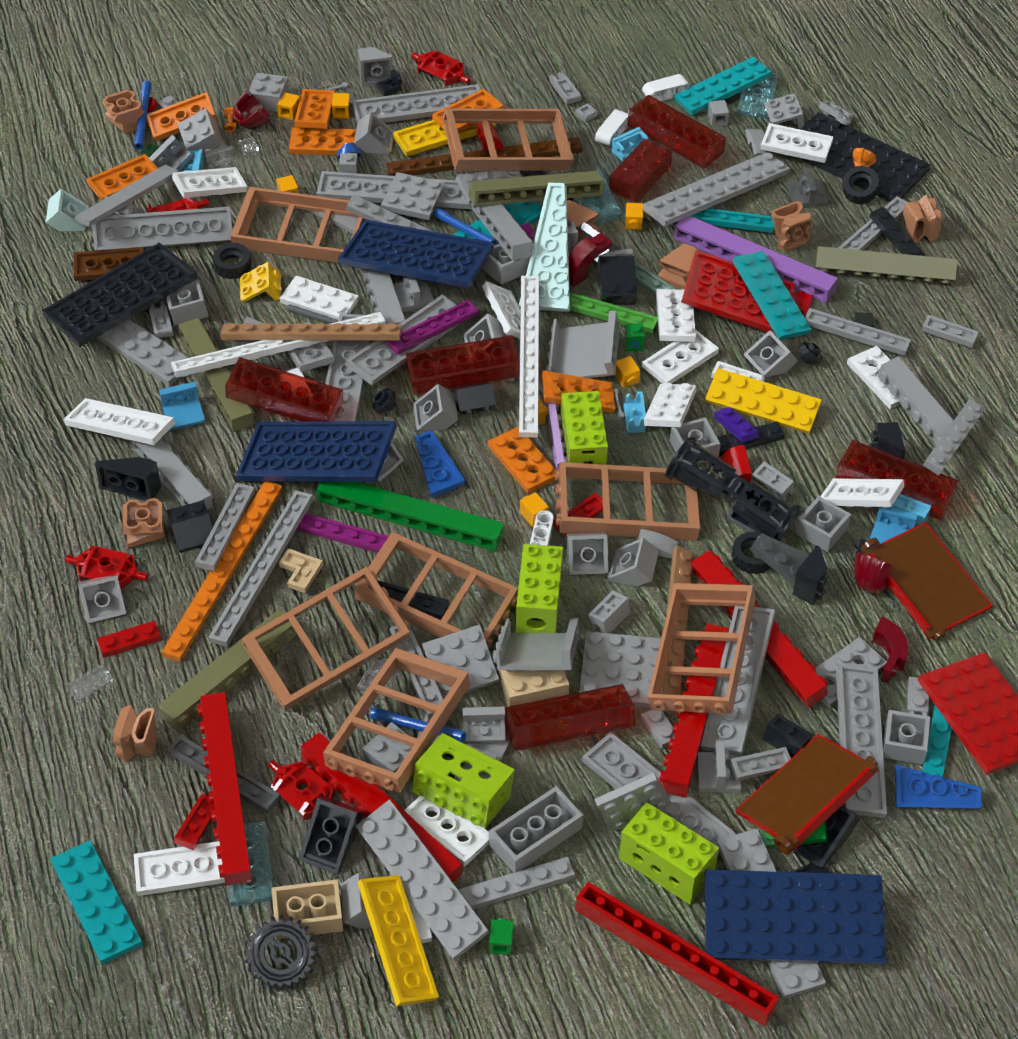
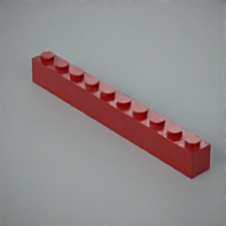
[690,550,828,708]
[659,623,729,798]
[197,692,252,886]
[300,732,462,882]
[575,882,779,1027]

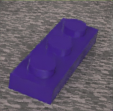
[714,407,759,443]

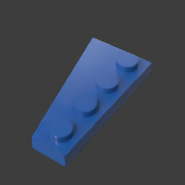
[415,430,465,498]
[895,765,982,809]

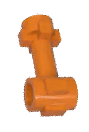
[223,107,237,133]

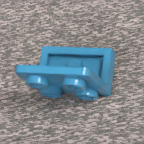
[159,382,205,430]
[869,506,918,544]

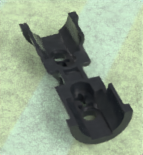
[665,436,804,541]

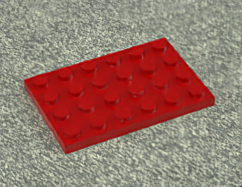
[681,250,795,335]
[917,652,1018,775]

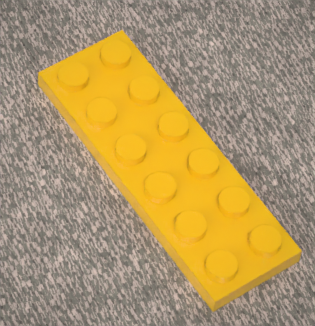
[393,120,496,157]
[705,368,822,434]
[358,875,439,1007]

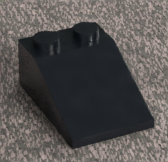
[599,256,637,305]
[95,457,161,501]
[298,797,364,874]
[793,806,860,868]

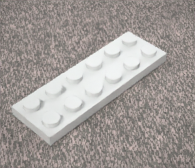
[63,398,175,445]

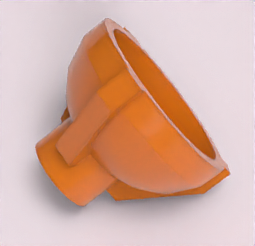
[853,148,877,167]

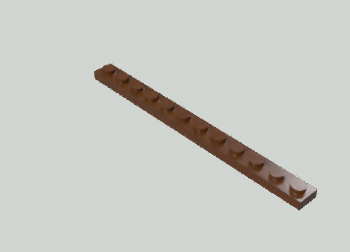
[386,137,582,176]

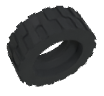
[842,165,880,204]
[212,243,252,279]
[732,531,770,574]

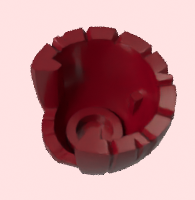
[233,90,271,128]
[854,552,892,594]

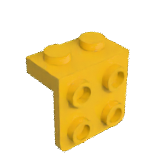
[240,262,282,302]

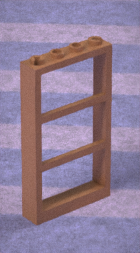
[442,108,574,171]
[230,187,366,263]
[555,462,700,541]
[354,532,518,650]
[242,566,411,711]
[648,583,756,714]
[323,648,470,793]

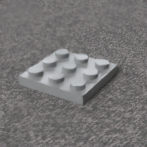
[381,172,445,220]
[422,624,499,700]
[595,772,673,831]

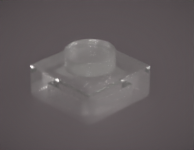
[237,137,259,156]

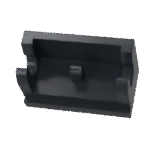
[763,714,813,758]

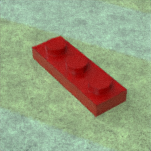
[553,492,603,537]
[97,620,161,658]
[174,793,215,850]

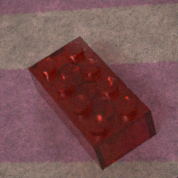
[609,139,673,203]

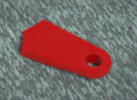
[792,290,813,318]

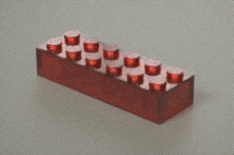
[627,95,726,169]
[405,335,520,395]
[225,357,343,422]
[836,440,959,521]
[505,684,636,751]

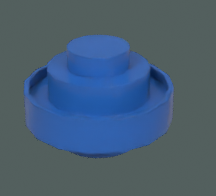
[337,143,361,159]

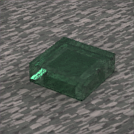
[140,142,160,157]

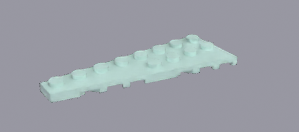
[519,183,570,312]

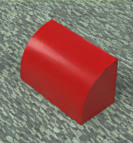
[477,123,503,151]
[721,445,752,483]

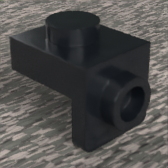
[377,70,402,96]

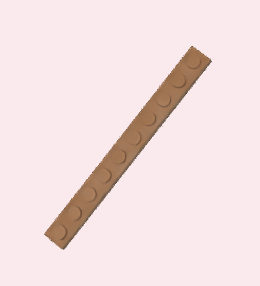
[220,323,402,340]
[661,545,693,716]

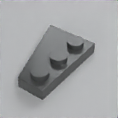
[750,534,809,586]

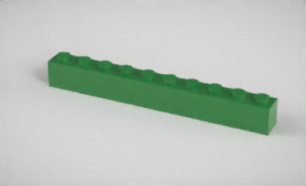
[317,482,504,552]

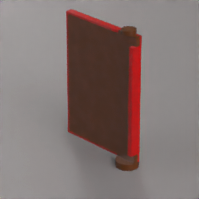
[861,522,992,641]
[735,734,879,855]

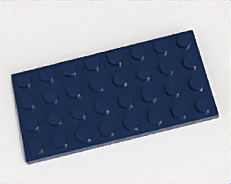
[338,220,494,288]
[236,421,397,482]
[704,869,886,965]

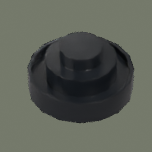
[799,341,823,364]
[372,388,396,414]

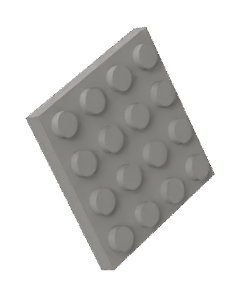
[579,631,661,708]

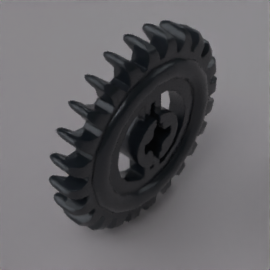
[244,915,318,990]

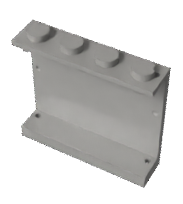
[546,311,620,378]
[493,618,579,670]

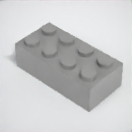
[489,786,583,873]

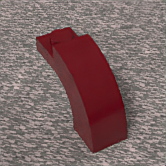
[568,232,612,287]
[872,616,908,683]

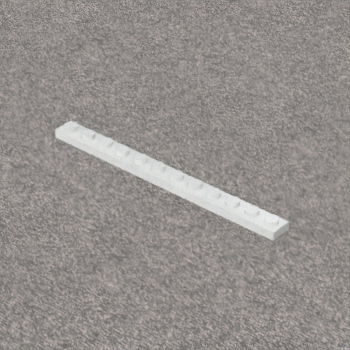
[519,276,539,438]
[171,312,386,378]

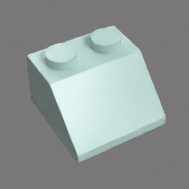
[46,188,89,231]

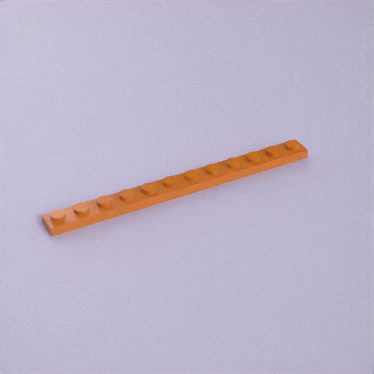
[162,481,283,662]

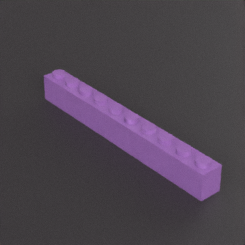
[674,216,838,303]

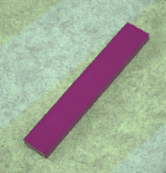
[386,300,479,355]
[296,513,389,553]

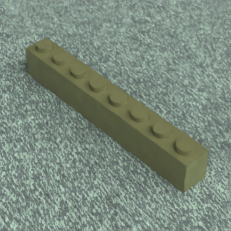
[468,171,604,207]
[815,246,958,283]
[178,318,255,432]
[157,610,297,731]

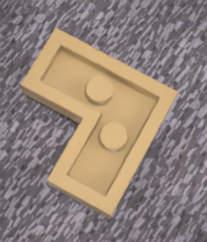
[279,548,323,594]

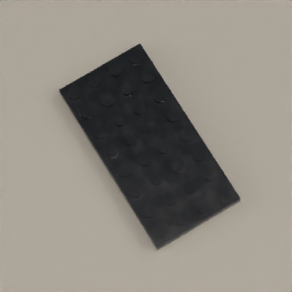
[795,112,931,202]
[42,242,198,347]

